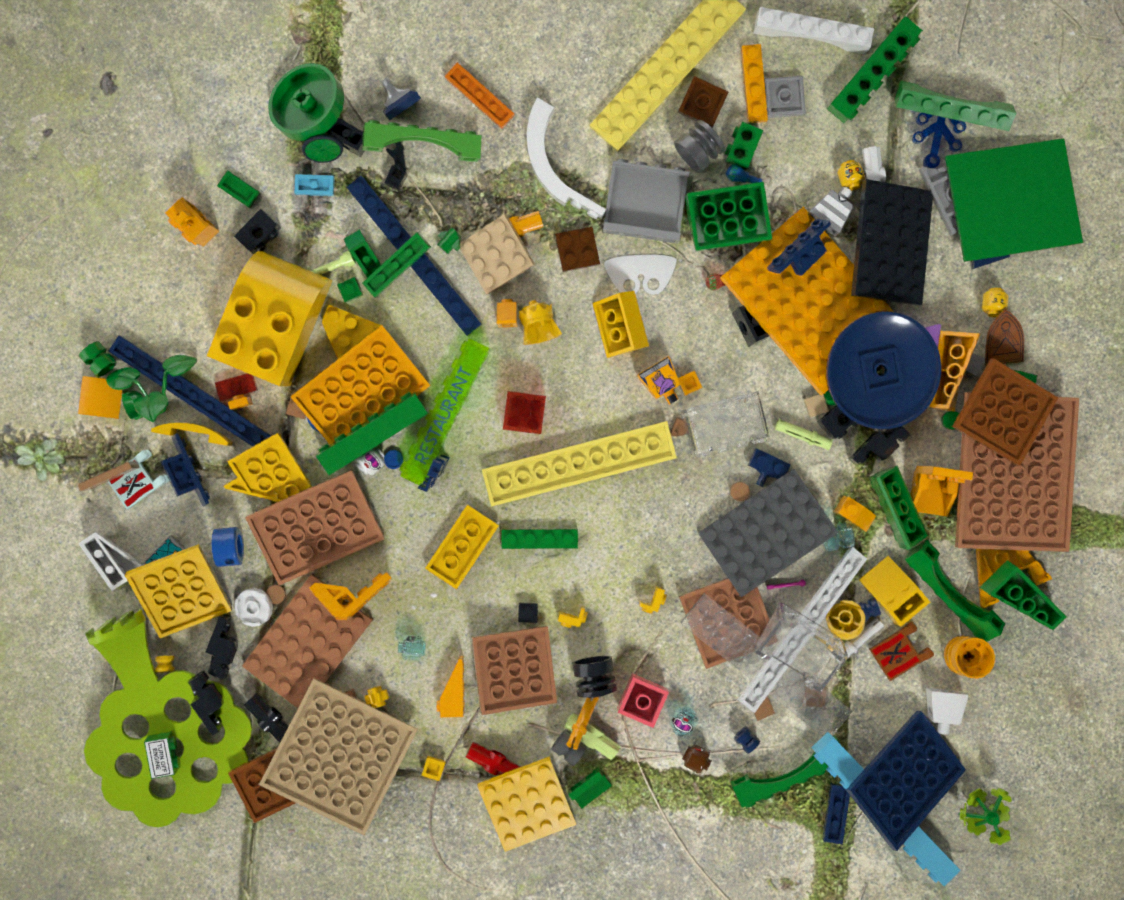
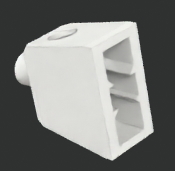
[926,688,968,735]

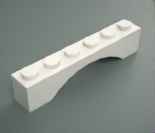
[753,7,874,54]

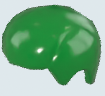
[121,391,144,420]

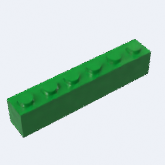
[316,392,428,475]

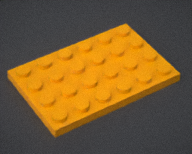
[290,325,431,445]

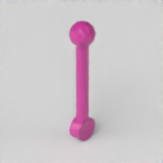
[766,579,806,590]

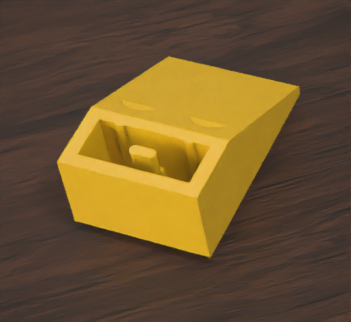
[858,556,931,627]

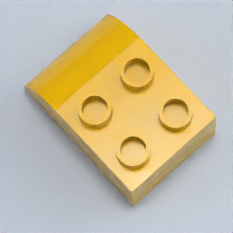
[207,251,333,386]

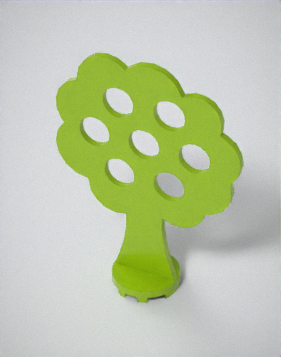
[84,608,252,828]

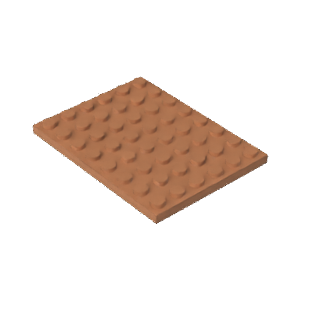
[955,392,1079,552]

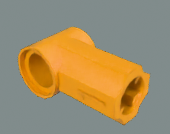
[509,211,544,237]

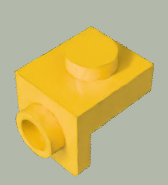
[639,586,667,614]
[558,606,588,628]

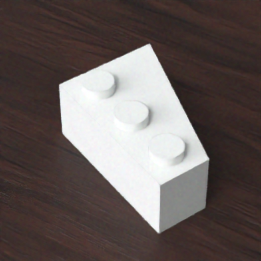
[78,532,144,591]

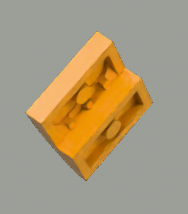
[78,376,122,419]

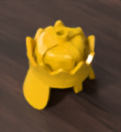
[518,300,562,345]

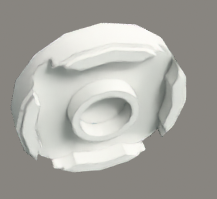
[234,588,273,627]

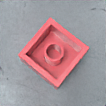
[617,673,669,728]

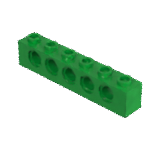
[827,16,923,123]

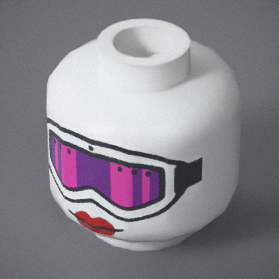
[356,448,385,475]

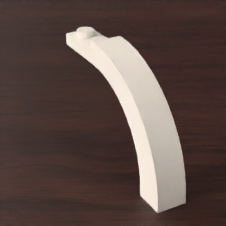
[527,97,606,219]

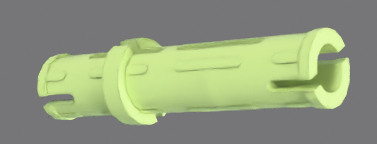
[774,418,833,451]

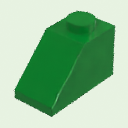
[343,229,381,278]

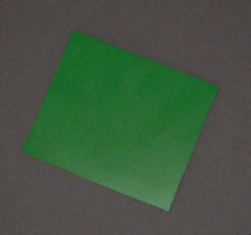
[945,138,1083,262]

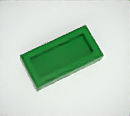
[217,170,260,208]

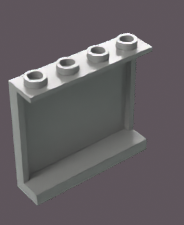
[603,159,689,244]

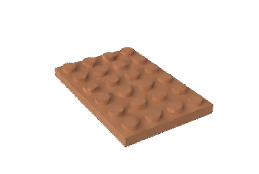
[245,469,385,586]
[242,574,373,708]

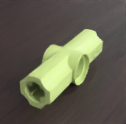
[564,713,621,760]

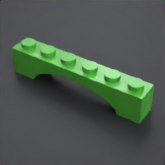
[362,120,482,162]

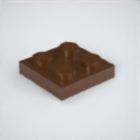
[678,76,729,128]
[555,226,600,272]

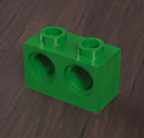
[724,122,764,170]

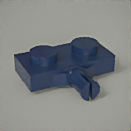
[747,448,791,487]

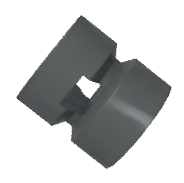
[551,729,587,766]

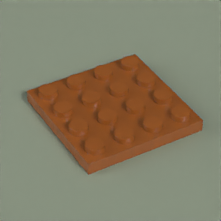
[952,359,1058,466]

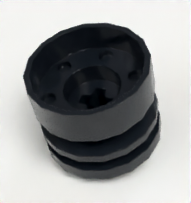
[572,656,617,698]

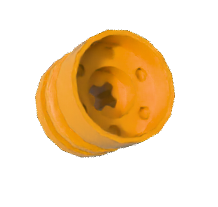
[944,635,995,679]

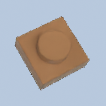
[286,398,306,420]

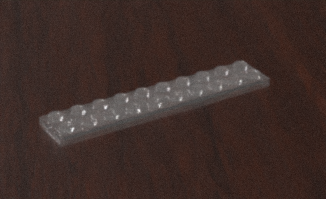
[680,593,853,736]

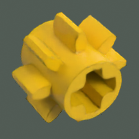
[364,686,389,708]

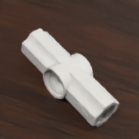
[862,146,886,182]

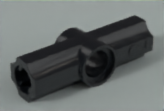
[244,693,289,743]

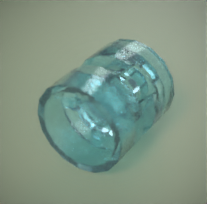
[823,522,855,552]

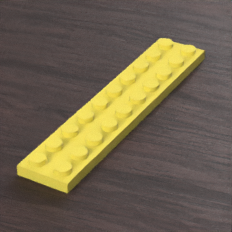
[589,0,746,152]
[482,421,677,507]

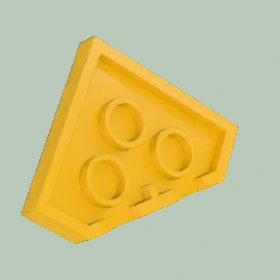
[322,304,381,359]

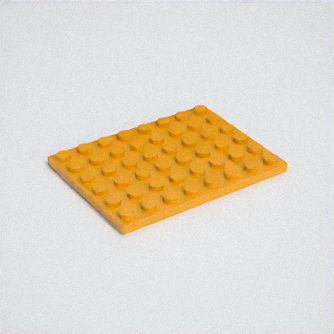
[720,206,894,395]

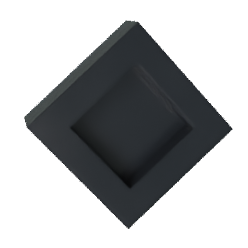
[518,602,538,623]

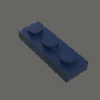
[822,783,850,845]

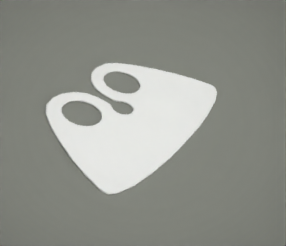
[604,255,677,295]

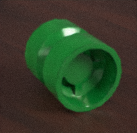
[79,341,117,378]

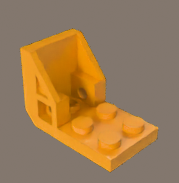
[910,466,973,517]
[309,572,392,620]

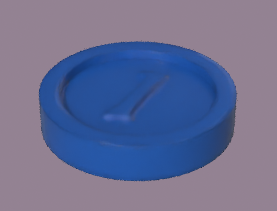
[384,450,404,469]

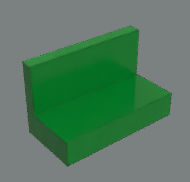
[568,767,612,809]

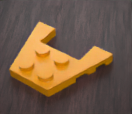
[976,549,1052,608]

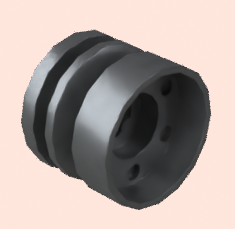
[674,120,725,173]

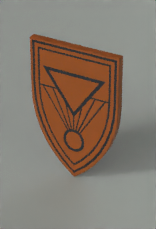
[985,309,1024,366]

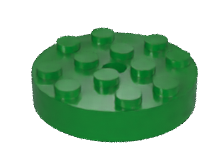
[268,63,344,141]

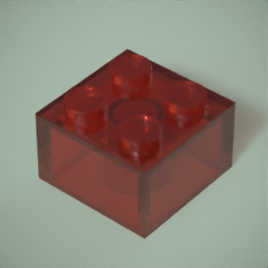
[503,391,546,435]

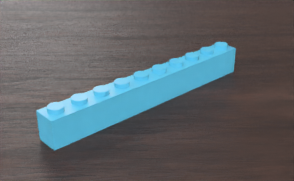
[811,732,961,886]

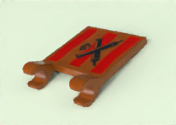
[869,622,934,681]

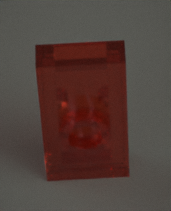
[215,373,258,401]

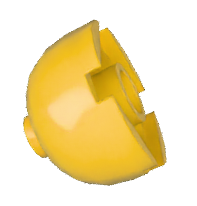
[826,600,866,640]

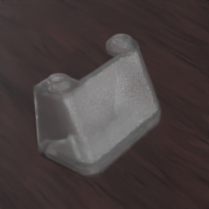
[754,603,849,693]

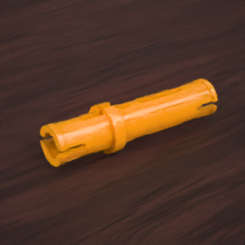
[566,697,599,750]

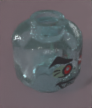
[398,635,426,661]

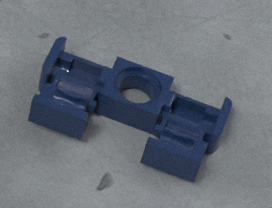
[418,454,450,492]

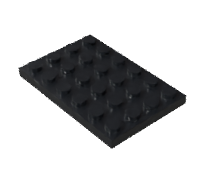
[851,179,933,306]

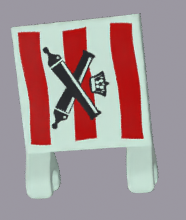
[108,449,169,510]

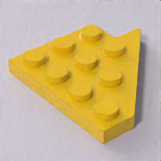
[224,432,313,502]

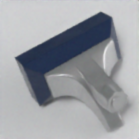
[381,77,421,120]

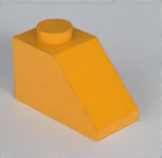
[497,299,518,328]
[834,496,876,532]

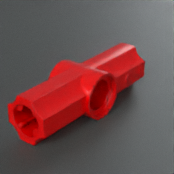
[465,741,521,776]

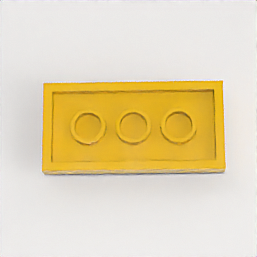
[425,504,499,590]

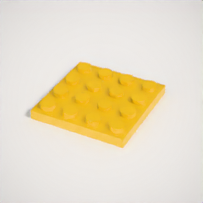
[125,544,232,638]
[477,756,576,852]

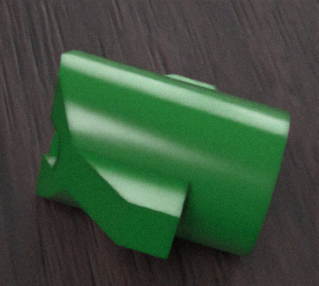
[437,228,461,254]

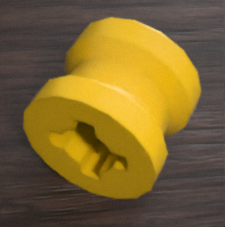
[155,655,175,673]

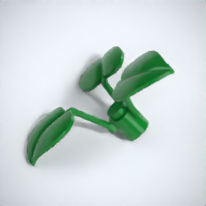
[105,355,197,423]

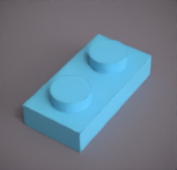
[294,174,335,196]

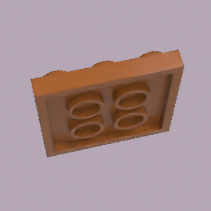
[228,747,295,823]

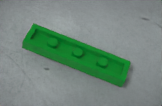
[362,232,431,298]
[501,529,578,549]

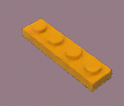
[741,44,768,124]

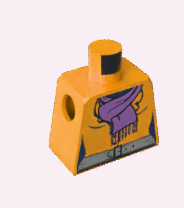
[636,356,680,405]

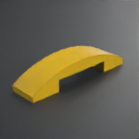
[151,423,233,446]

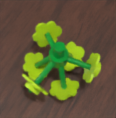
[958,788,1012,845]

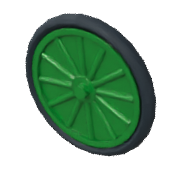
[302,135,343,163]

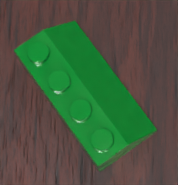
[870,465,928,550]

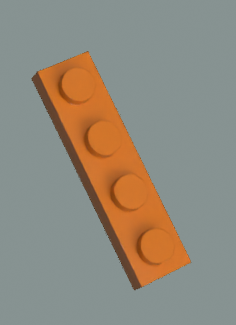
[444,62,515,129]

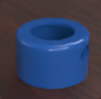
[211,527,244,567]

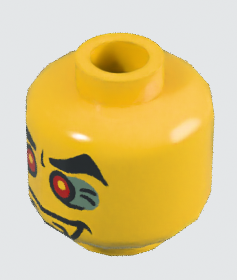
[837,160,865,191]

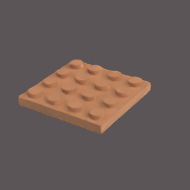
[679,578,778,669]
[471,626,557,715]

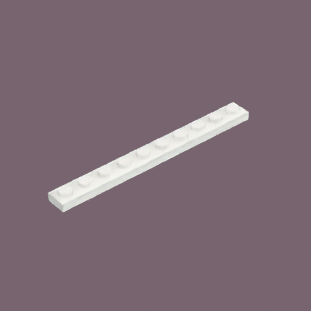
[738,547,867,713]

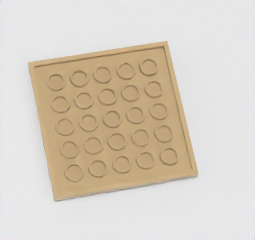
[259,678,418,836]

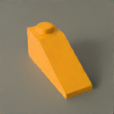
[436,656,465,718]

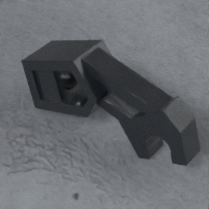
[384,142,408,191]

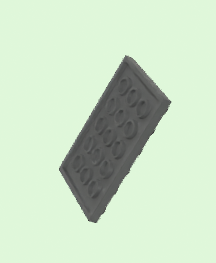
[698,469,839,597]

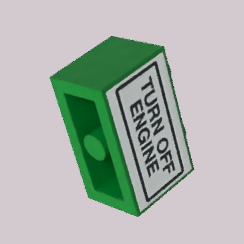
[144,731,181,779]

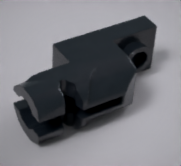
[848,426,910,464]
[205,614,238,679]
[188,670,224,736]

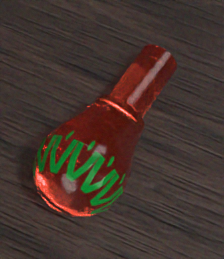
[705,273,726,291]

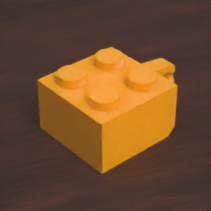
[165,197,219,247]

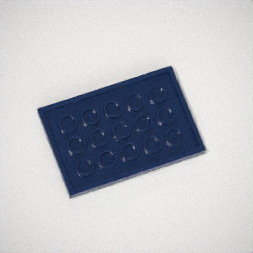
[846,711,966,851]

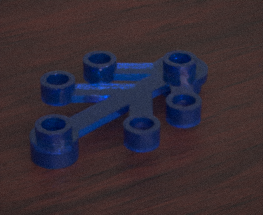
[912,113,966,168]

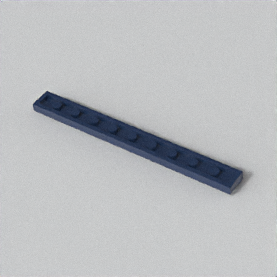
[346,176,482,337]
[108,335,272,447]

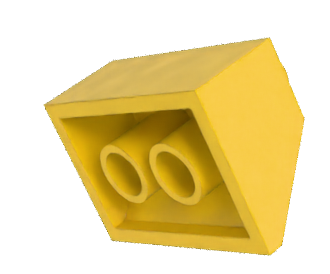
[592,291,649,358]

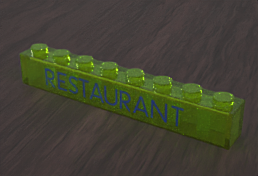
[399,338,491,485]

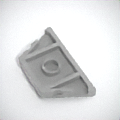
[919,167,958,236]

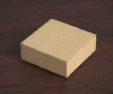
[804,394,829,417]

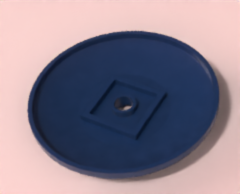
[826,312,941,429]

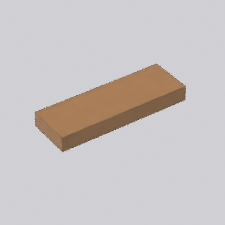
[78,461,140,491]

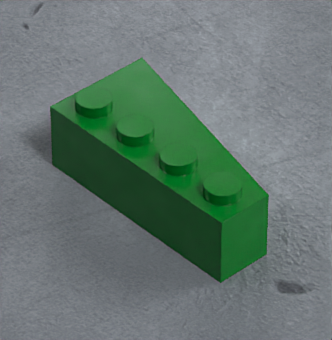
[980,560,1067,630]

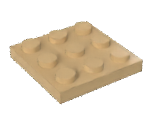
[460,214,535,294]

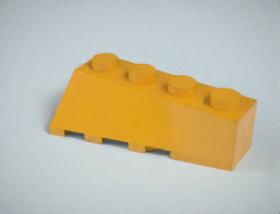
[929,331,980,411]

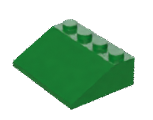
[685,182,772,251]

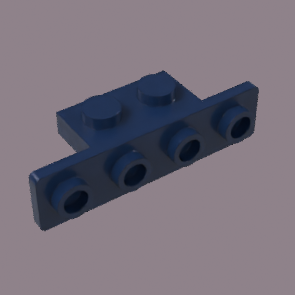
[767,219,831,276]
[161,433,210,507]

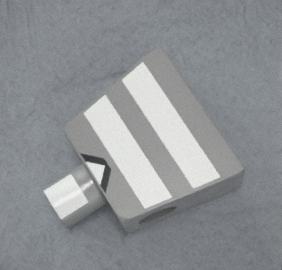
[808,187,853,236]

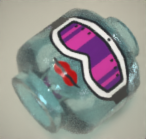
[670,706,698,737]

